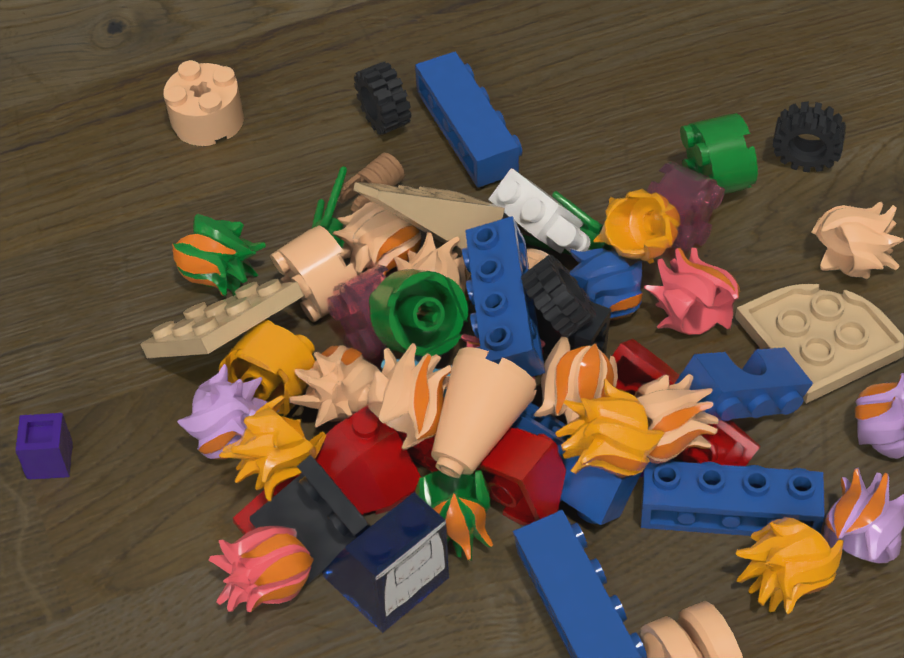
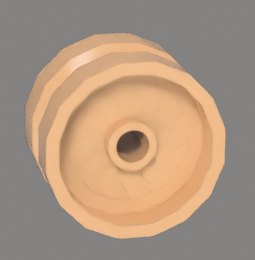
[640,601,743,658]

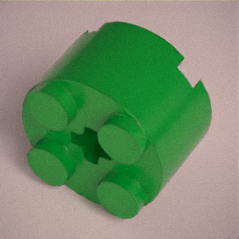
[680,113,758,200]
[369,269,468,357]

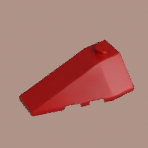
[609,338,761,466]
[233,405,421,535]

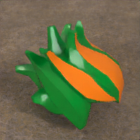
[172,214,266,296]
[413,470,493,561]

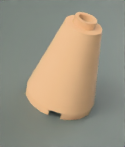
[431,347,537,478]

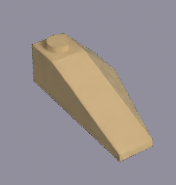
[354,182,505,256]

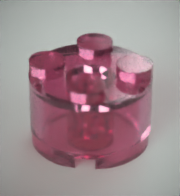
[647,161,725,253]
[327,265,391,360]

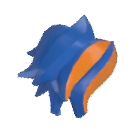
[570,248,643,320]

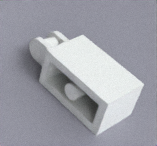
[488,168,590,254]

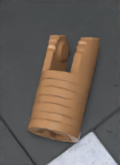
[338,152,405,213]

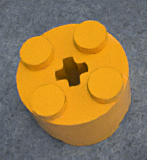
[219,319,315,416]

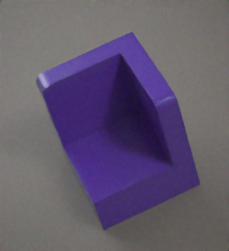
[15,413,73,480]

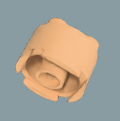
[164,60,244,146]
[270,225,362,323]

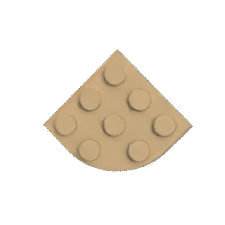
[140,279,304,358]
[735,284,904,404]

